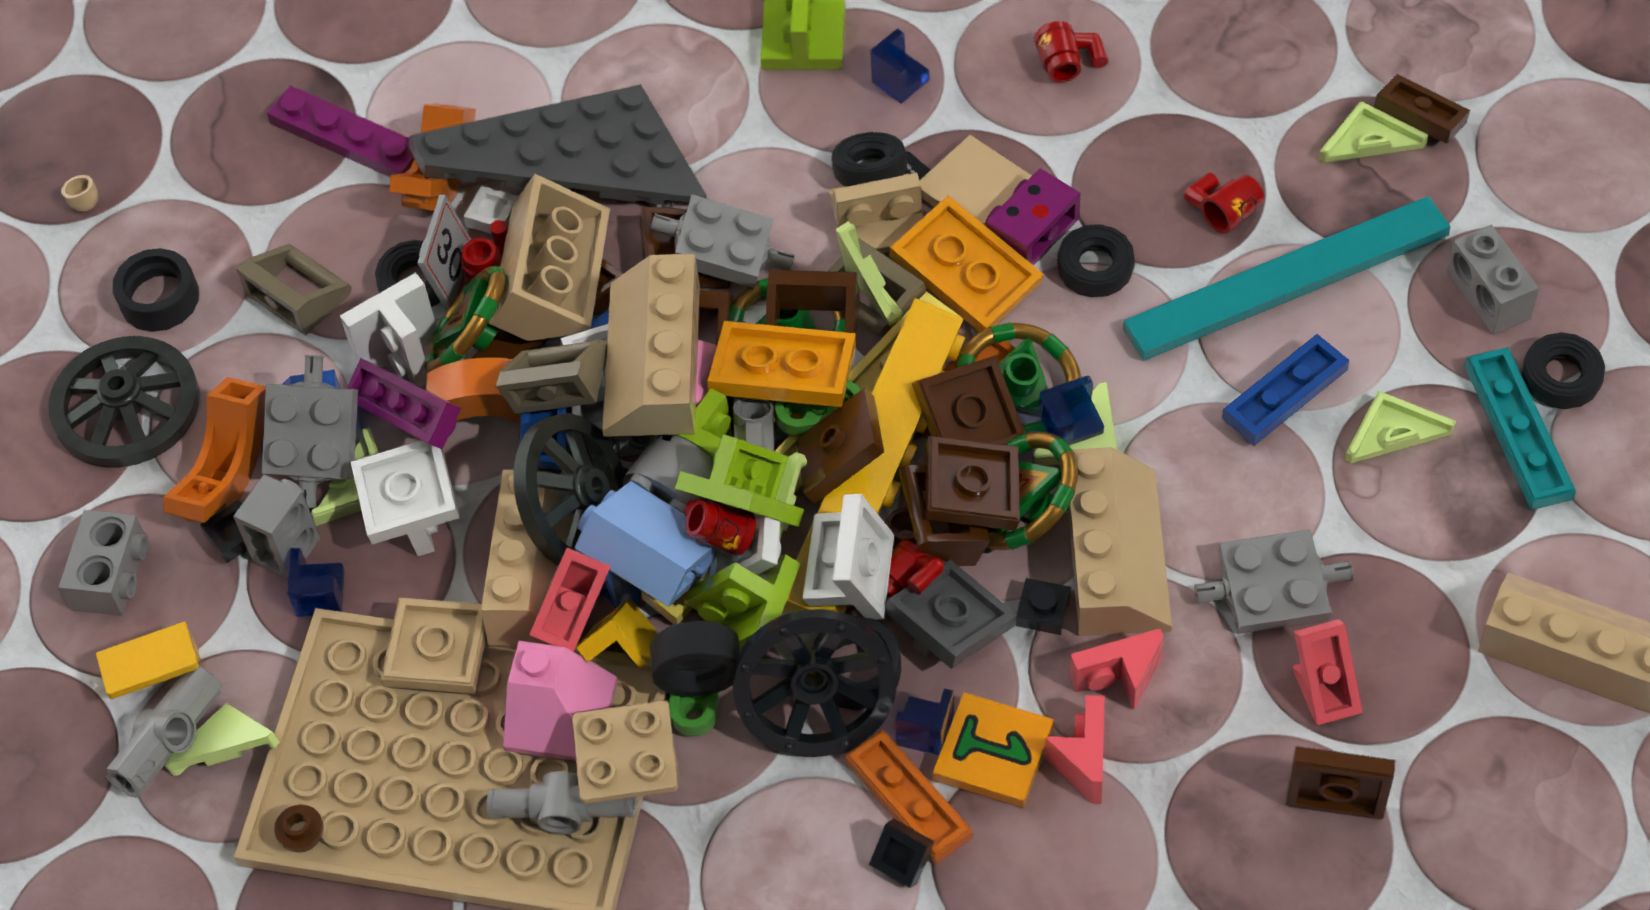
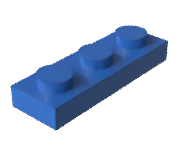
[1222,334,1350,446]

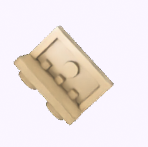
[829,173,923,253]
[572,701,679,804]

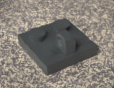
[885,560,1017,669]

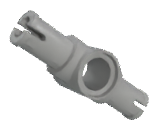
[487,771,636,834]

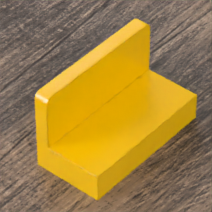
[576,598,658,669]
[96,621,201,699]

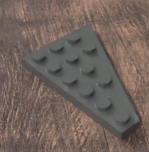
[409,84,707,205]

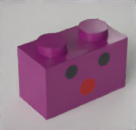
[985,168,1080,266]

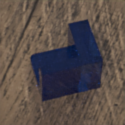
[870,28,930,104]
[1038,375,1104,446]
[287,548,345,617]
[895,688,955,755]

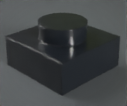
[200,500,247,563]
[1016,578,1071,635]
[869,818,935,888]

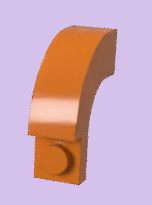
[389,103,476,211]
[410,357,521,439]
[163,377,266,523]

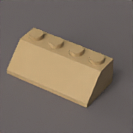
[489,174,610,341]
[603,254,700,437]
[1067,447,1172,636]
[481,469,583,646]
[1478,573,1650,713]

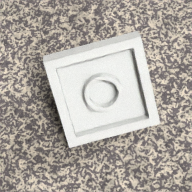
[340,272,437,387]
[351,440,460,556]
[803,494,894,620]

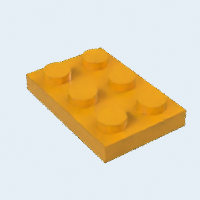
[889,195,1044,332]
[707,321,856,407]

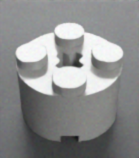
[622,435,713,514]

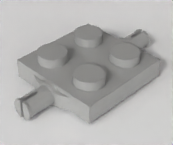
[650,194,795,288]
[262,355,358,508]
[1194,529,1354,634]

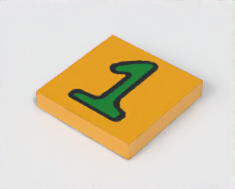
[933,692,1054,808]

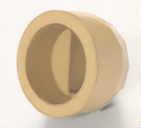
[61,175,99,212]

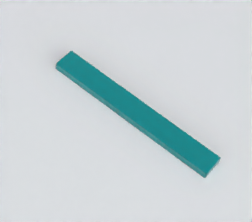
[1123,196,1451,361]

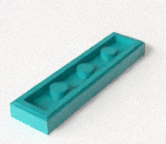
[1464,347,1576,510]

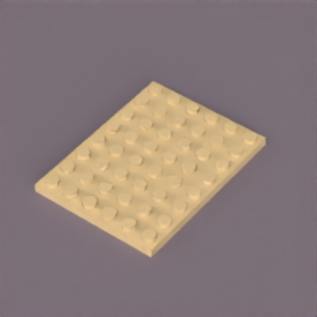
[234,608,669,910]

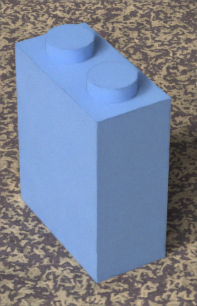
[574,481,718,607]

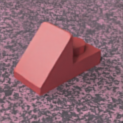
[529,547,611,652]
[1292,619,1363,725]
[1070,628,1164,709]
[1045,695,1105,804]

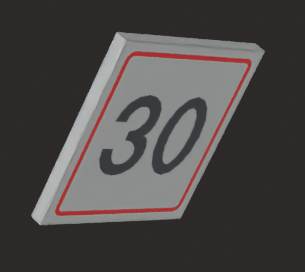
[417,195,471,311]

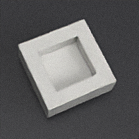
[463,185,518,234]

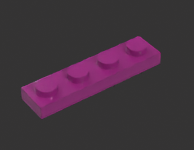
[267,85,415,177]
[346,358,461,450]

